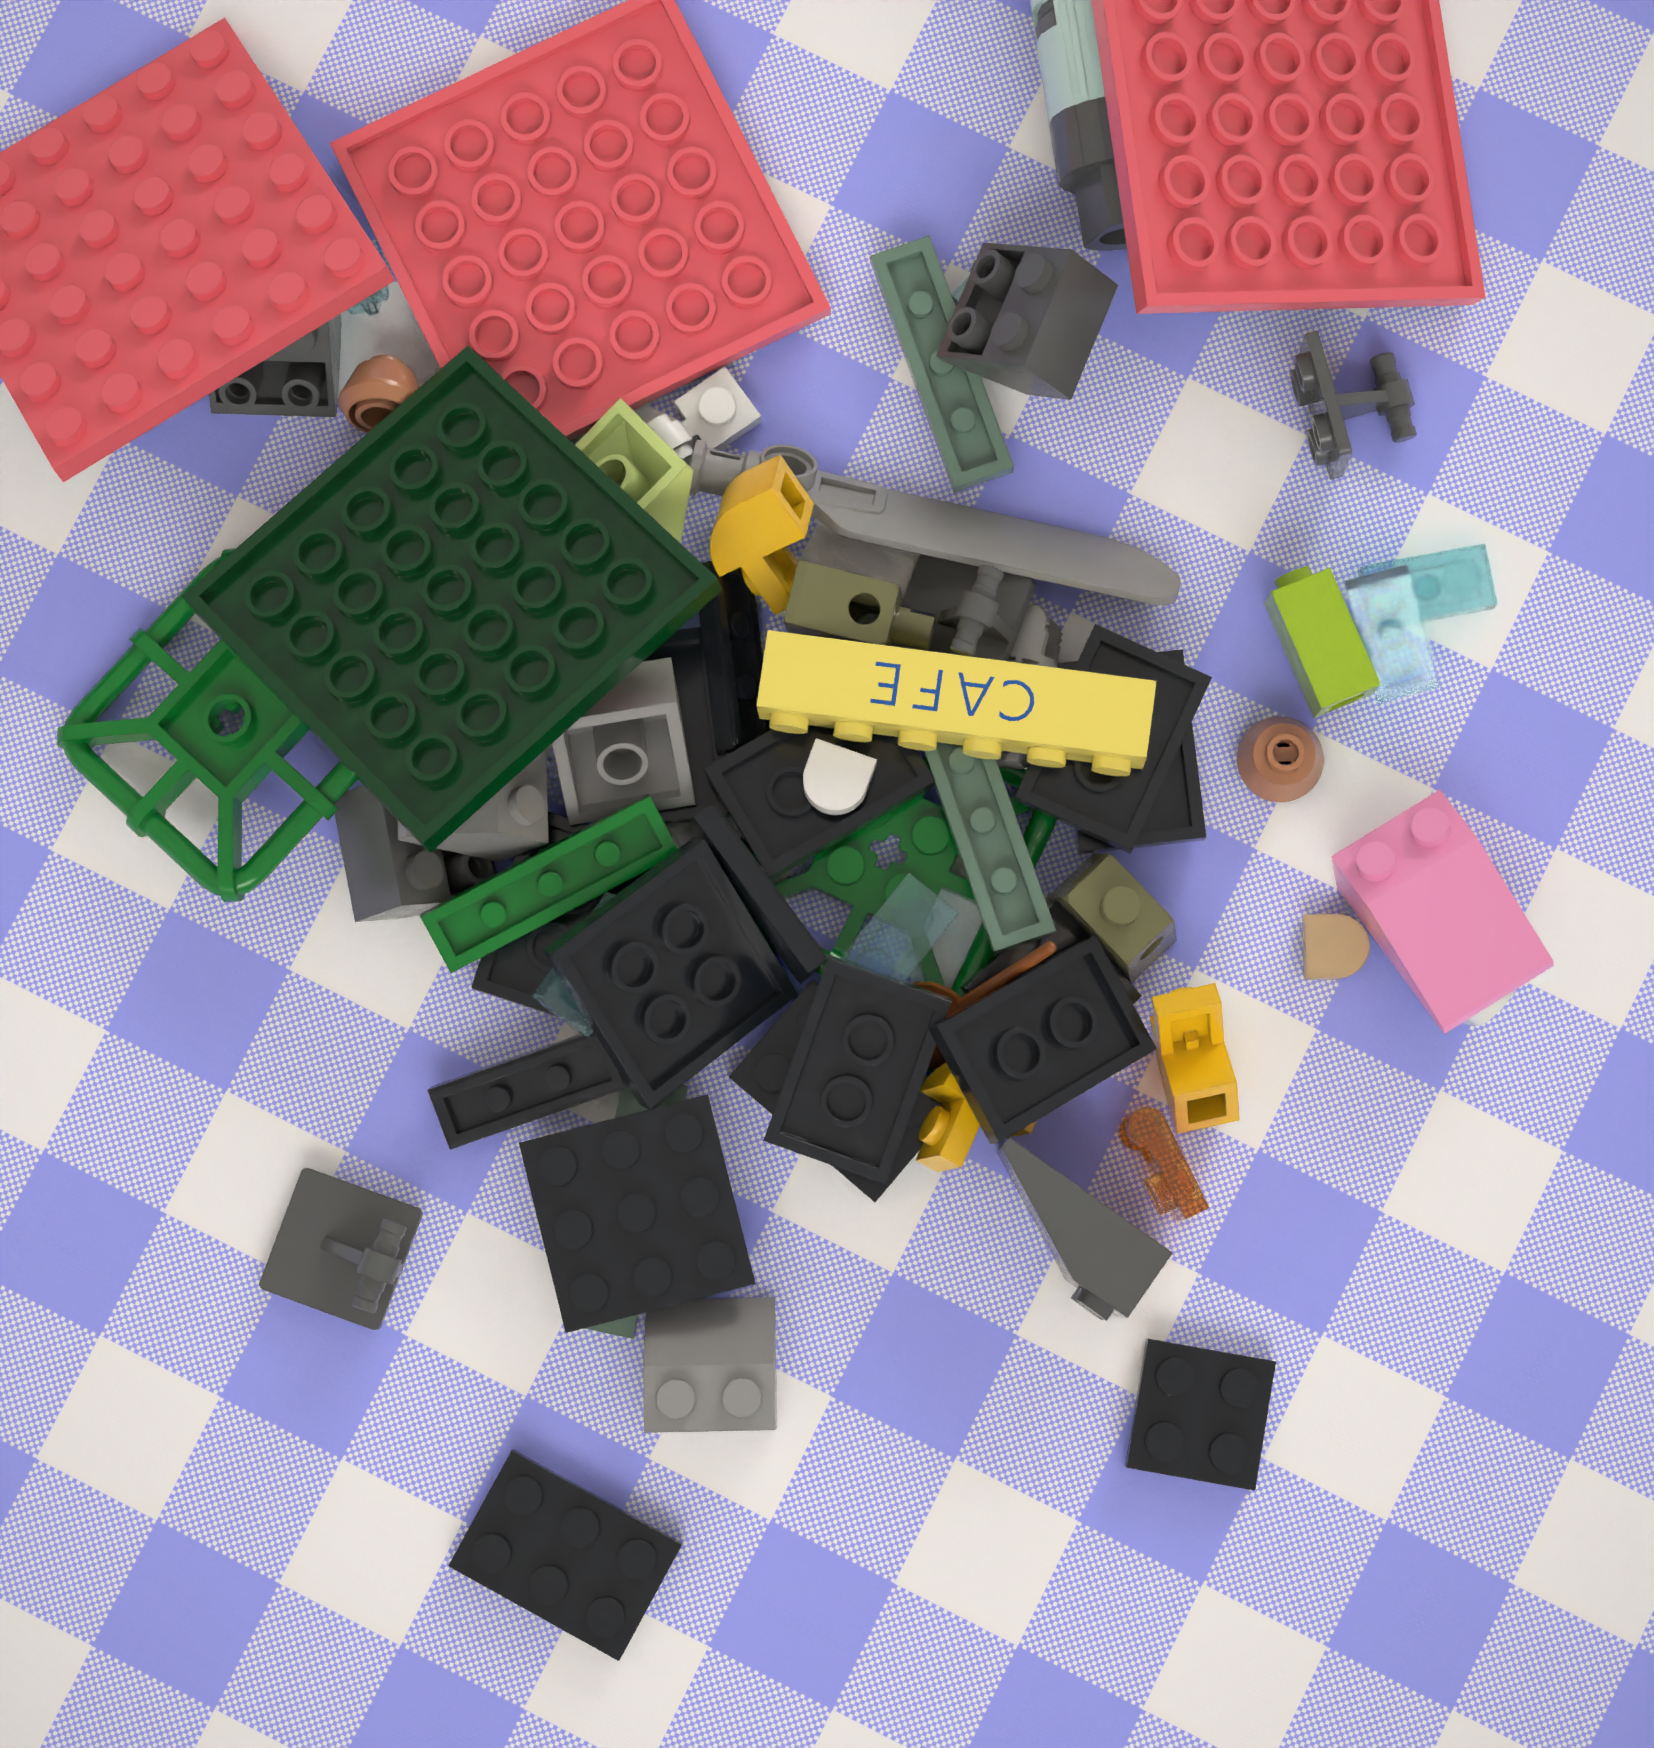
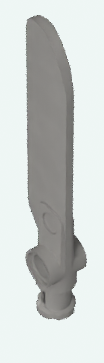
[689,439,1181,606]

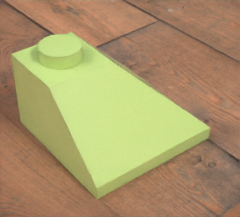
[575,398,694,543]

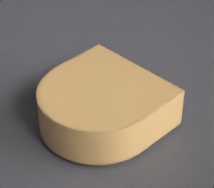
[1302,914,1370,980]

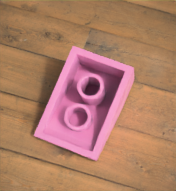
[1331,790,1554,1034]

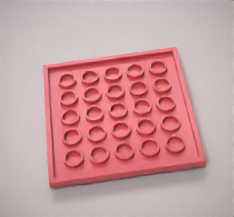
[330,0,831,440]
[1091,0,1486,314]
[0,17,395,482]

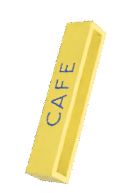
[756,630,1157,776]

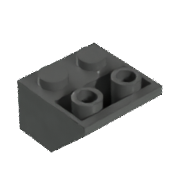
[936,243,1118,400]
[209,314,342,417]
[335,785,496,922]

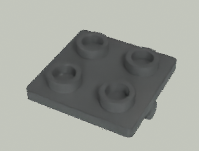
[1290,331,1417,480]
[894,554,1036,661]
[259,1168,423,1330]

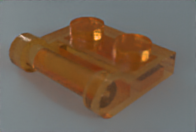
[1118,1107,1210,1222]

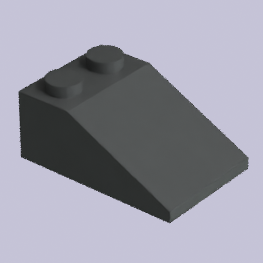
[997,1138,1173,1321]

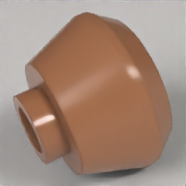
[338,355,419,433]
[1237,716,1324,802]

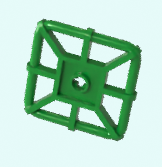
[57,548,358,902]
[740,756,1057,997]

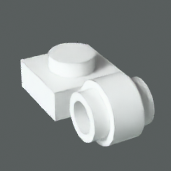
[647,366,761,465]

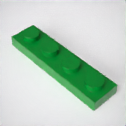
[420,794,678,973]

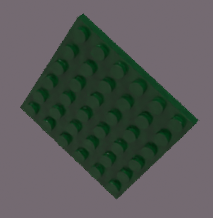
[182,346,722,853]

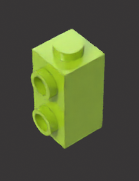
[1264,566,1381,719]

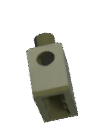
[783,560,937,651]
[1047,853,1177,984]

